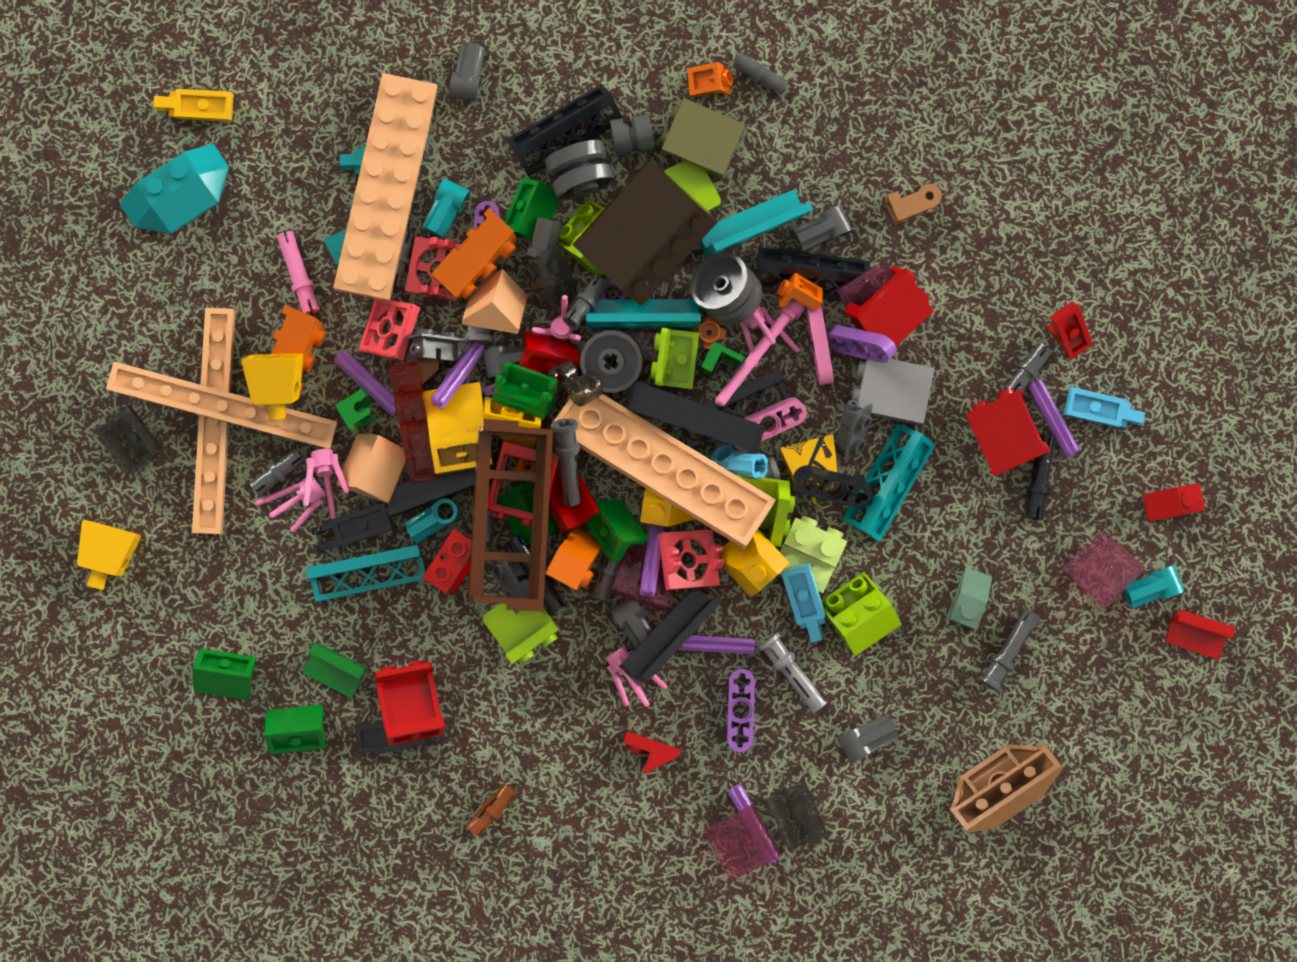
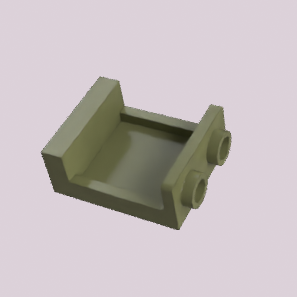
[658,98,745,181]

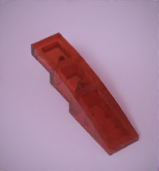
[389,362,439,483]

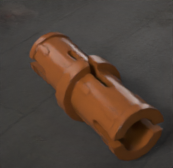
[465,782,517,838]

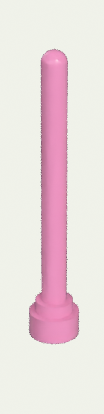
[715,298,805,407]

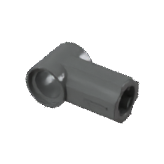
[449,42,486,102]
[793,205,853,252]
[524,217,562,277]
[483,345,525,380]
[609,595,652,648]
[837,713,899,763]

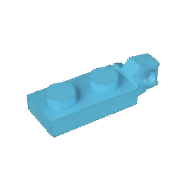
[1063,387,1145,428]
[781,562,826,643]

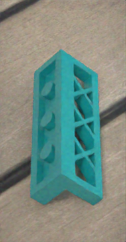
[699,189,814,258]
[586,299,701,330]
[842,424,936,542]
[306,545,426,602]

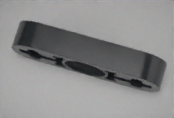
[793,465,873,507]

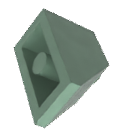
[946,567,992,630]

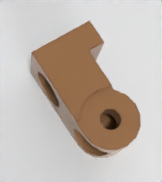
[884,184,942,225]

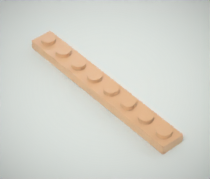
[192,308,236,534]
[106,362,338,449]

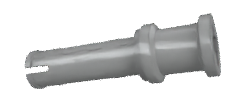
[758,632,827,713]

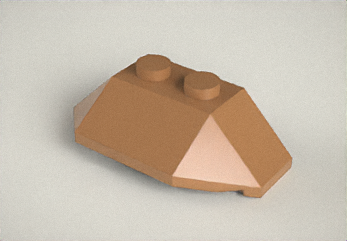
[950,745,1063,833]

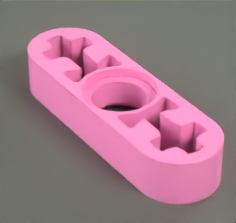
[806,306,834,385]
[735,397,807,449]

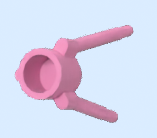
[532,295,581,342]
[739,305,800,368]
[303,449,349,519]
[255,477,326,532]
[606,646,667,707]

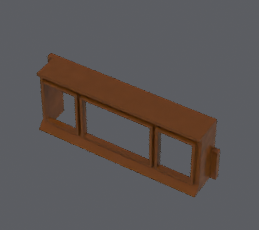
[468,419,553,611]

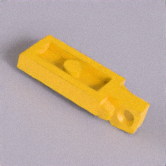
[153,89,234,122]

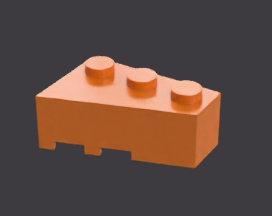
[432,208,517,302]
[271,305,326,395]
[545,528,602,592]

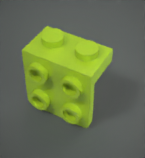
[664,161,721,211]
[651,328,700,389]
[736,475,795,547]
[483,603,560,665]

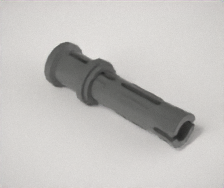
[552,419,581,506]
[978,609,1041,693]

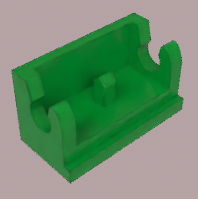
[492,361,558,419]
[335,389,378,435]

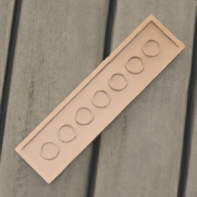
[333,73,438,302]
[551,382,776,549]

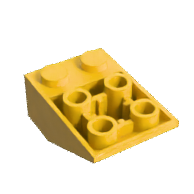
[424,382,495,475]

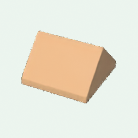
[462,269,528,334]
[336,433,410,504]

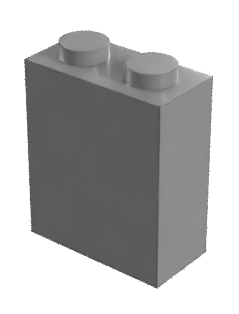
[851,359,935,426]

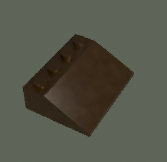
[573,159,718,306]

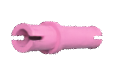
[276,231,320,315]

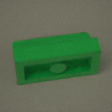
[504,178,560,242]
[700,342,745,379]
[498,482,560,546]
[585,499,648,562]
[303,642,368,698]
[192,648,256,700]
[264,704,327,755]

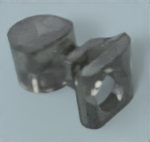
[548,359,602,407]

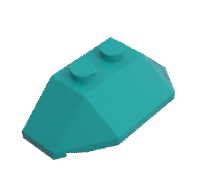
[120,144,229,234]

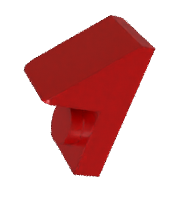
[1047,301,1093,360]
[1142,483,1206,522]
[623,731,681,774]

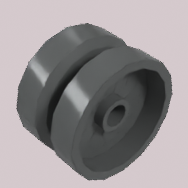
[544,140,615,201]
[690,253,763,326]
[580,330,644,393]

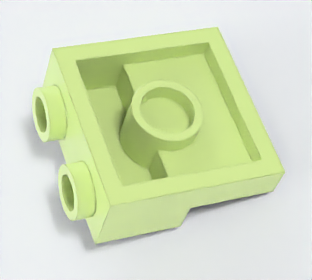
[779,515,847,593]

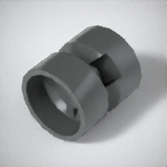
[610,114,655,156]

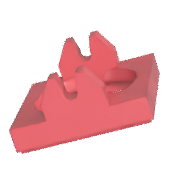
[405,236,461,302]
[359,299,420,363]
[658,529,725,591]

